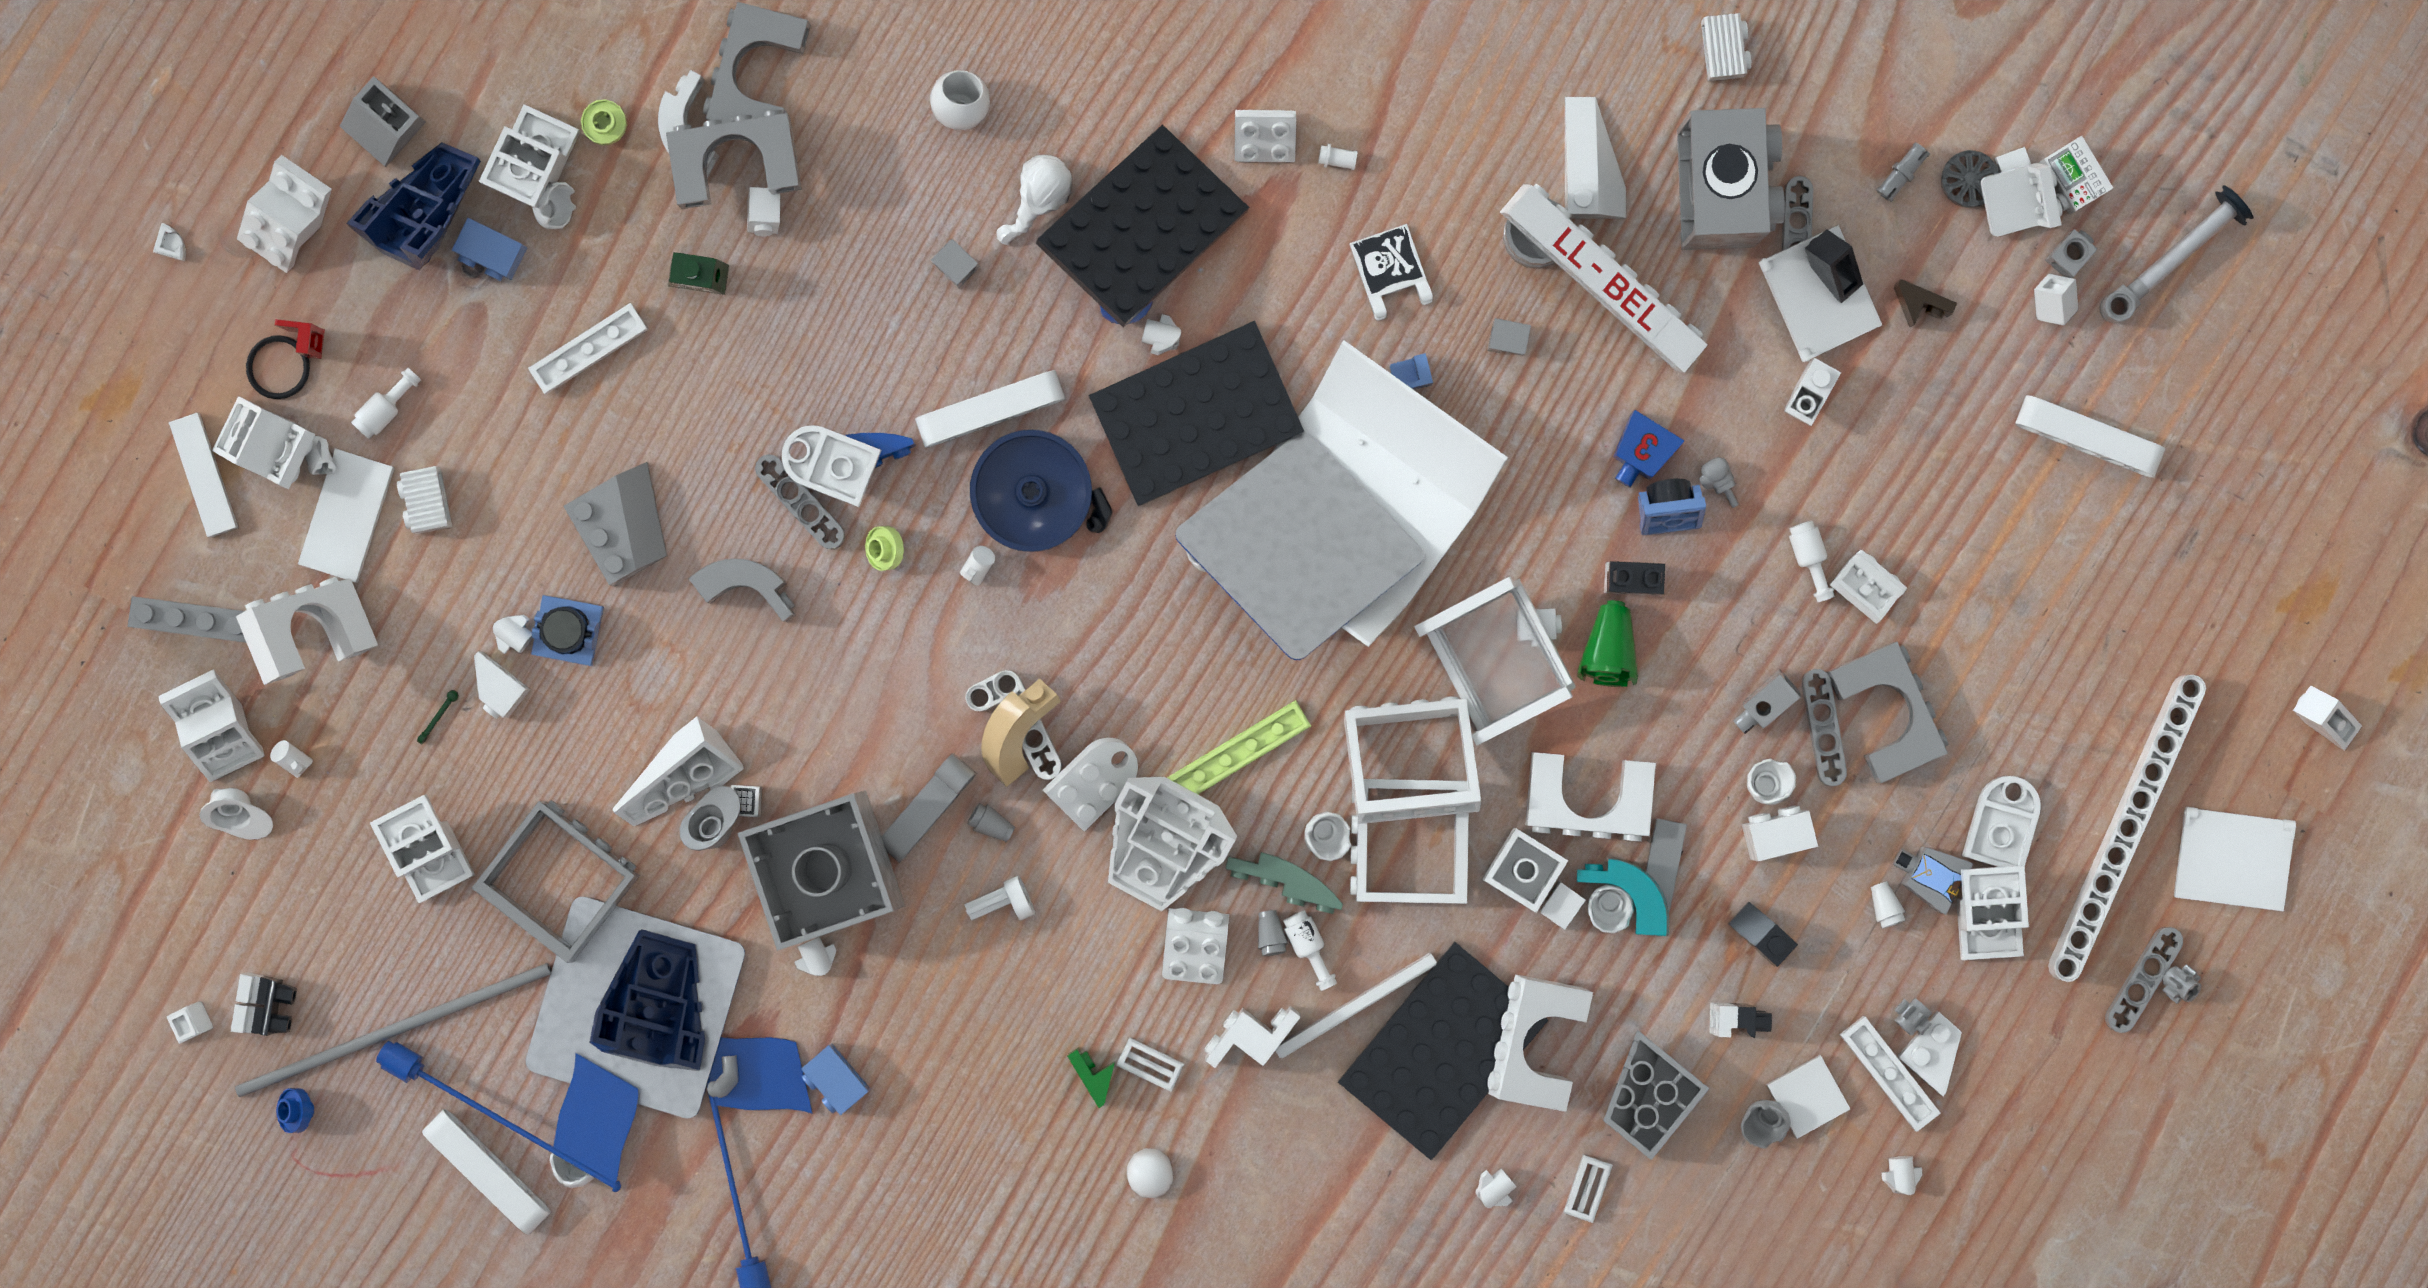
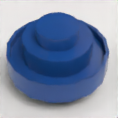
[276,1088,314,1133]

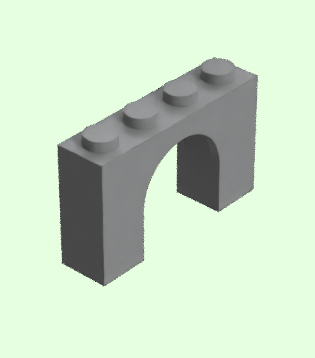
[703,1,811,123]
[666,110,802,209]
[127,596,247,643]
[1826,642,1949,783]

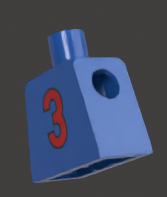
[1613,410,1684,488]

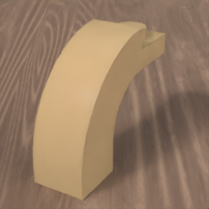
[981,679,1061,787]

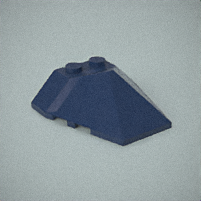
[346,142,481,271]
[589,929,705,1071]

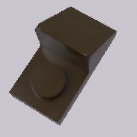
[1894,279,1957,327]

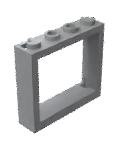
[472,800,640,963]

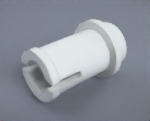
[1318,144,1357,170]

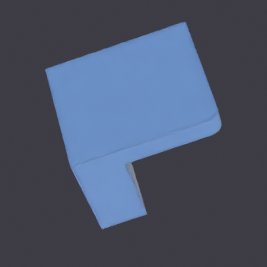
[1390,353,1433,390]

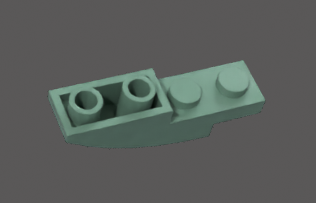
[1225,852,1343,914]

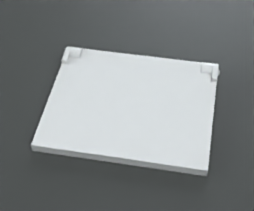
[1758,225,1882,362]
[2174,807,2296,911]

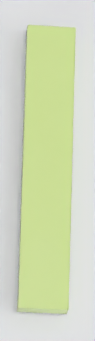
[1167,700,1311,794]

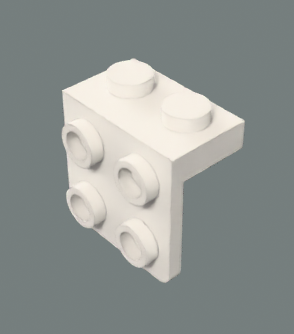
[1981,163,2062,237]
[1162,908,1229,984]

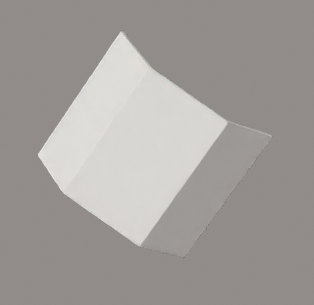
[1272,340,1508,647]

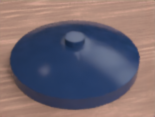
[970,430,1092,552]

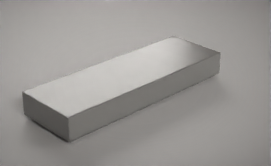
[1645,818,1687,912]

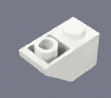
[1784,358,1841,426]

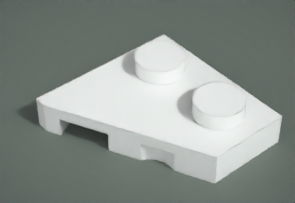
[1897,1011,1962,1096]

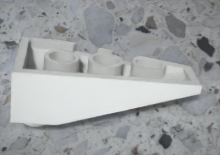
[1565,97,1626,219]
[613,716,744,826]

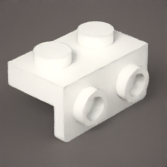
[1830,550,1907,624]

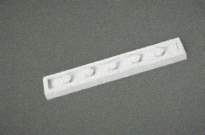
[1275,953,1437,1058]

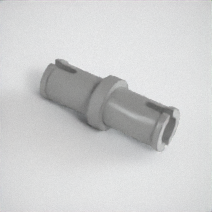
[1876,142,1930,202]

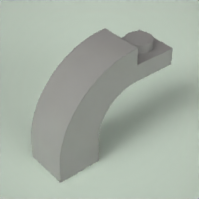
[688,559,795,622]

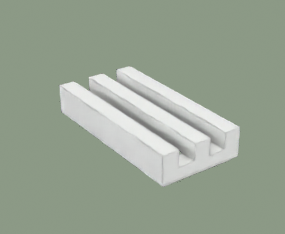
[1116,1037,1184,1092]
[1563,1154,1613,1223]

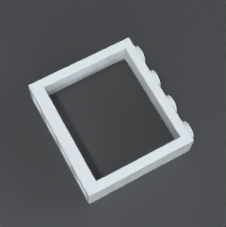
[1344,696,1481,824]
[1350,779,1469,904]

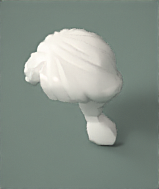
[996,155,1072,245]

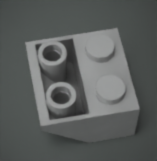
[340,76,426,167]

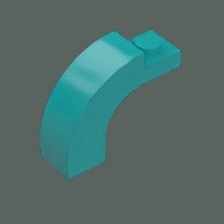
[1577,859,1669,936]

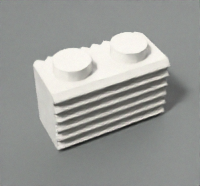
[1701,13,1751,81]
[397,466,452,534]

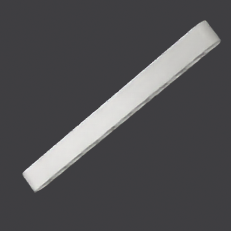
[2048,675,2206,982]

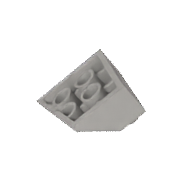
[563,462,667,587]
[1603,1030,1710,1160]

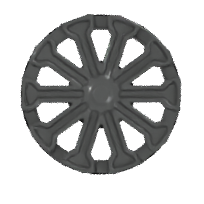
[1941,150,1999,208]

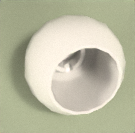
[930,70,990,130]

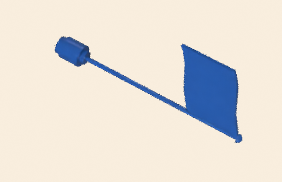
[707,1037,813,1288]
[376,1041,639,1192]

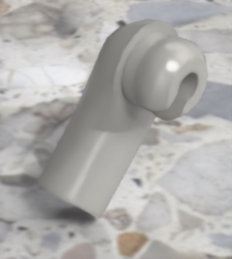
[707,1055,739,1098]

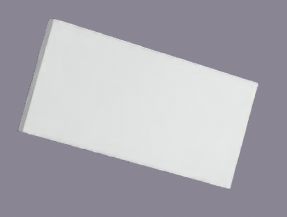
[298,449,395,583]

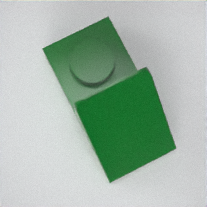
[1067,1047,1115,1108]

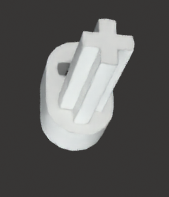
[964,876,1035,921]

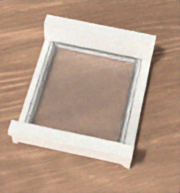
[1414,576,1576,746]

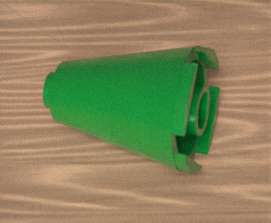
[1577,600,1638,687]

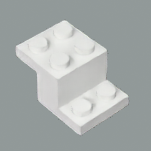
[479,105,581,208]
[237,155,332,273]
[212,396,315,489]
[159,669,265,782]
[370,794,475,903]
[1956,865,2029,960]
[1204,1006,1301,1068]

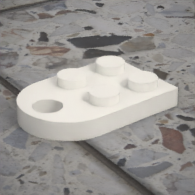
[782,425,882,507]
[1043,738,1138,831]
[1962,776,2041,867]

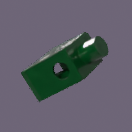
[668,252,729,295]

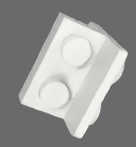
[1235,110,1296,162]

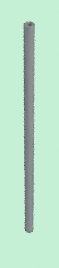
[235,963,552,1097]

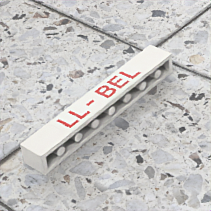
[1500,184,1708,373]

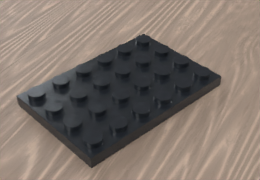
[1036,124,1250,328]
[1088,321,1304,507]
[1337,941,1549,1161]

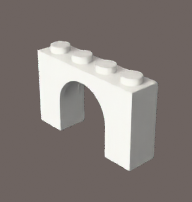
[236,577,378,685]
[1525,752,1656,841]
[1488,974,1593,1112]

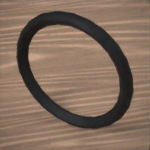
[246,335,310,399]

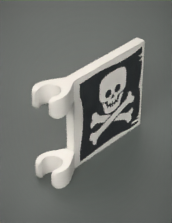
[1349,224,1433,321]

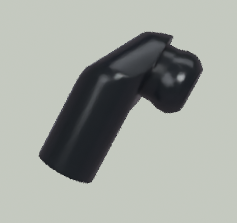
[1086,487,1113,533]

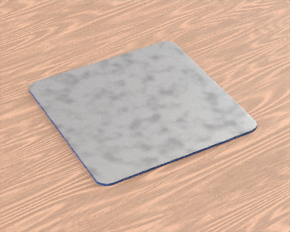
[1175,432,1424,660]
[526,897,745,1119]

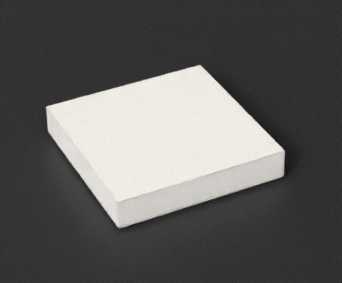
[1766,1055,1850,1139]

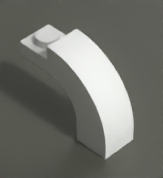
[658,70,719,178]

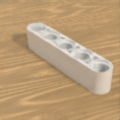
[915,370,1065,448]
[2015,395,2165,478]
[422,1109,551,1235]

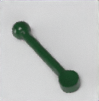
[417,690,459,745]

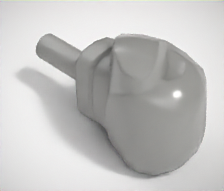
[1699,457,1739,508]

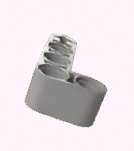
[882,753,977,863]

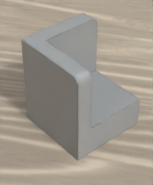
[931,239,980,288]
[1487,318,1531,355]

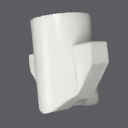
[1142,314,1181,355]
[305,436,336,475]
[960,546,995,586]
[493,615,533,654]
[270,740,313,778]
[794,937,836,976]
[1882,1156,1922,1195]
[1475,1168,1517,1208]

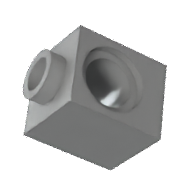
[2045,229,2097,278]

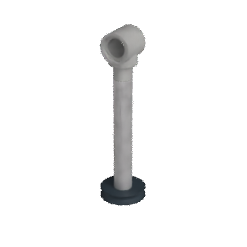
[2100,185,2254,323]

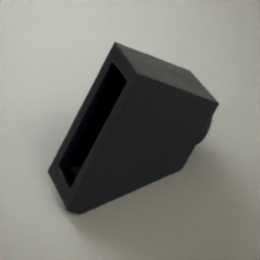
[1805,229,1863,303]
[1728,901,1798,967]

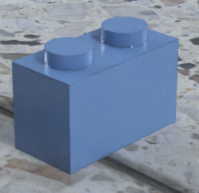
[452,218,527,281]
[801,1043,871,1116]

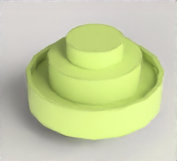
[581,99,627,145]
[865,526,904,571]

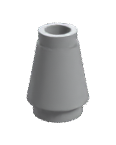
[967,803,1015,842]
[1258,910,1288,956]

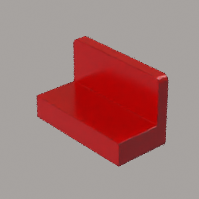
[275,319,325,359]

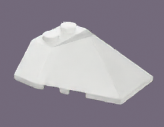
[1108,777,1237,911]

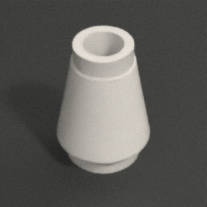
[1870,881,1906,929]

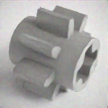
[2163,964,2201,1004]
[1894,998,1932,1036]

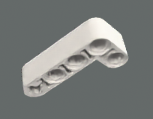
[965,670,1062,780]

